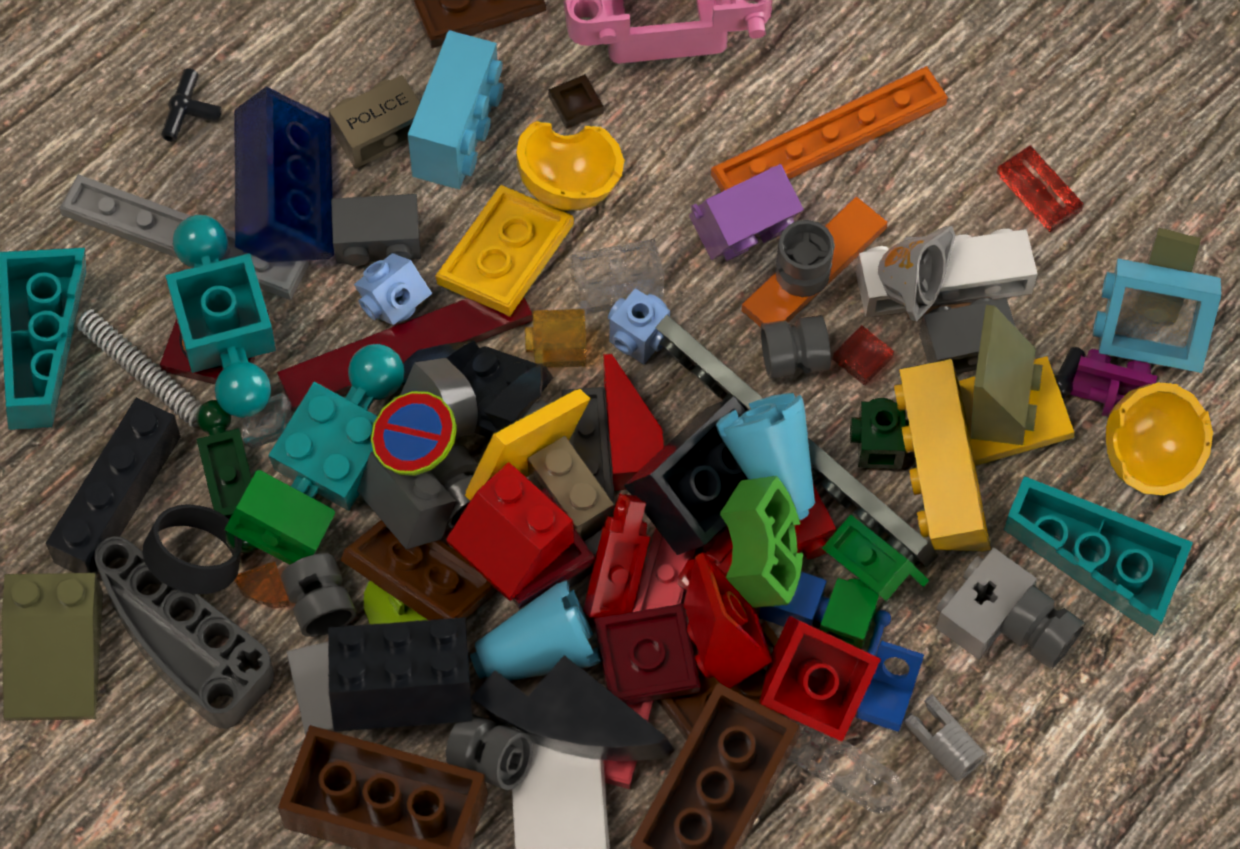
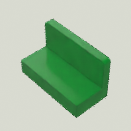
[224,470,335,565]
[822,514,929,601]

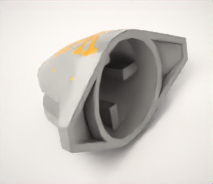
[878,226,956,322]

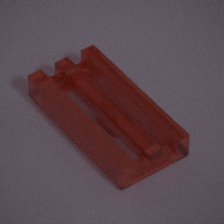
[996,145,1084,233]

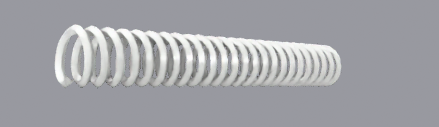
[76,309,201,427]

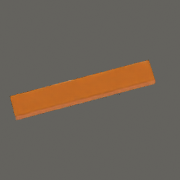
[711,66,948,192]

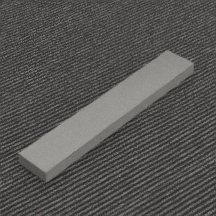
[59,174,309,300]

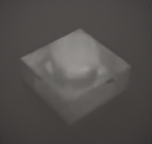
[242,393,291,448]

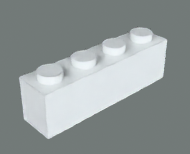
[856,229,1038,317]

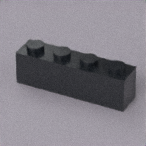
[46,397,181,575]

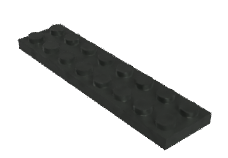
[655,315,939,568]

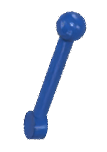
[867,610,891,656]

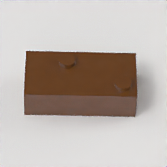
[630,682,800,849]
[278,725,488,849]

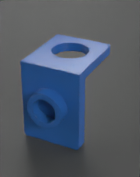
[856,641,924,732]

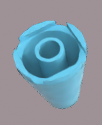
[716,393,815,520]
[470,580,601,681]

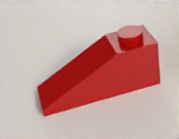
[603,354,666,491]

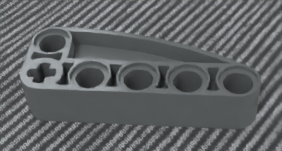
[94,536,275,729]

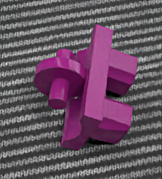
[1070,348,1157,418]

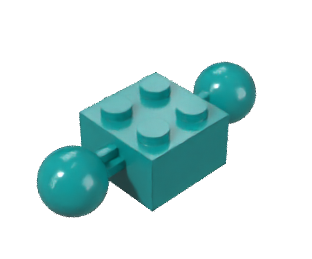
[165,215,276,418]
[268,344,404,511]

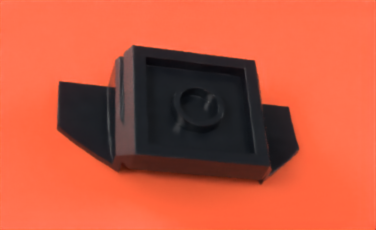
[402,340,554,439]

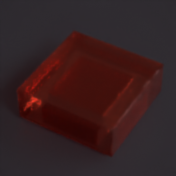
[832,325,894,386]

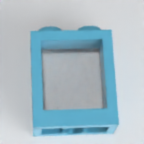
[1092,258,1221,373]

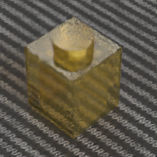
[525,309,586,368]

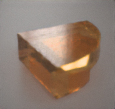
[234,561,290,608]

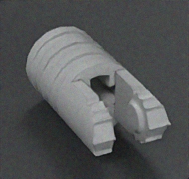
[903,694,987,782]

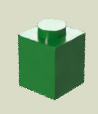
[820,578,879,650]

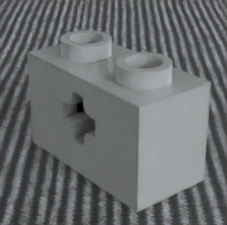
[936,547,1037,660]

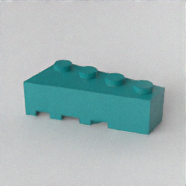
[0,248,86,430]
[1004,476,1193,636]

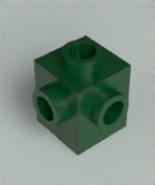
[850,398,909,469]

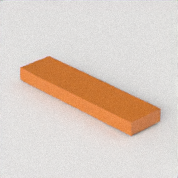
[741,196,888,327]

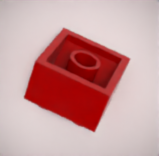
[446,462,574,601]
[684,552,772,689]
[759,616,881,742]

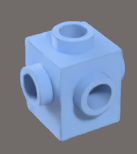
[354,253,432,325]
[608,288,670,365]

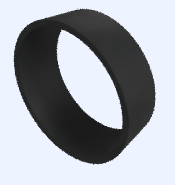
[142,504,242,594]

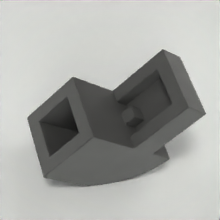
[401,358,478,446]

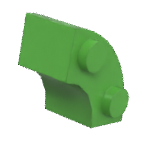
[720,476,803,608]

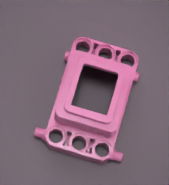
[563,0,772,63]

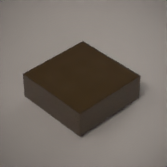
[548,74,604,129]

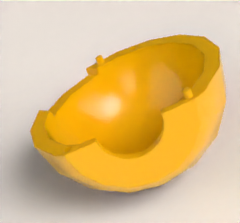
[516,121,624,211]
[1106,382,1213,496]

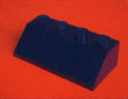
[234,86,334,263]

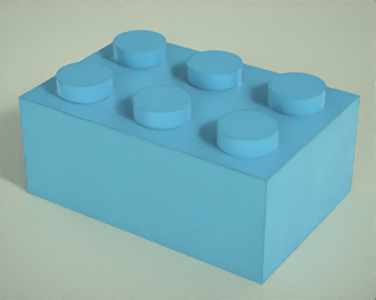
[408,30,504,190]

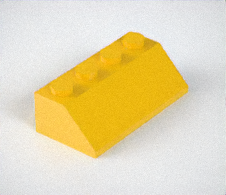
[894,359,991,552]

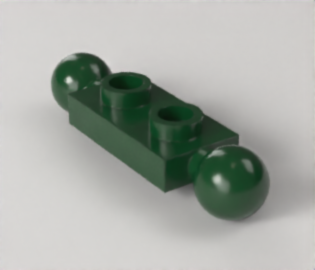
[196,400,257,553]

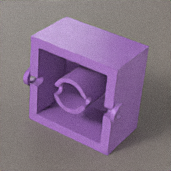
[689,164,804,261]

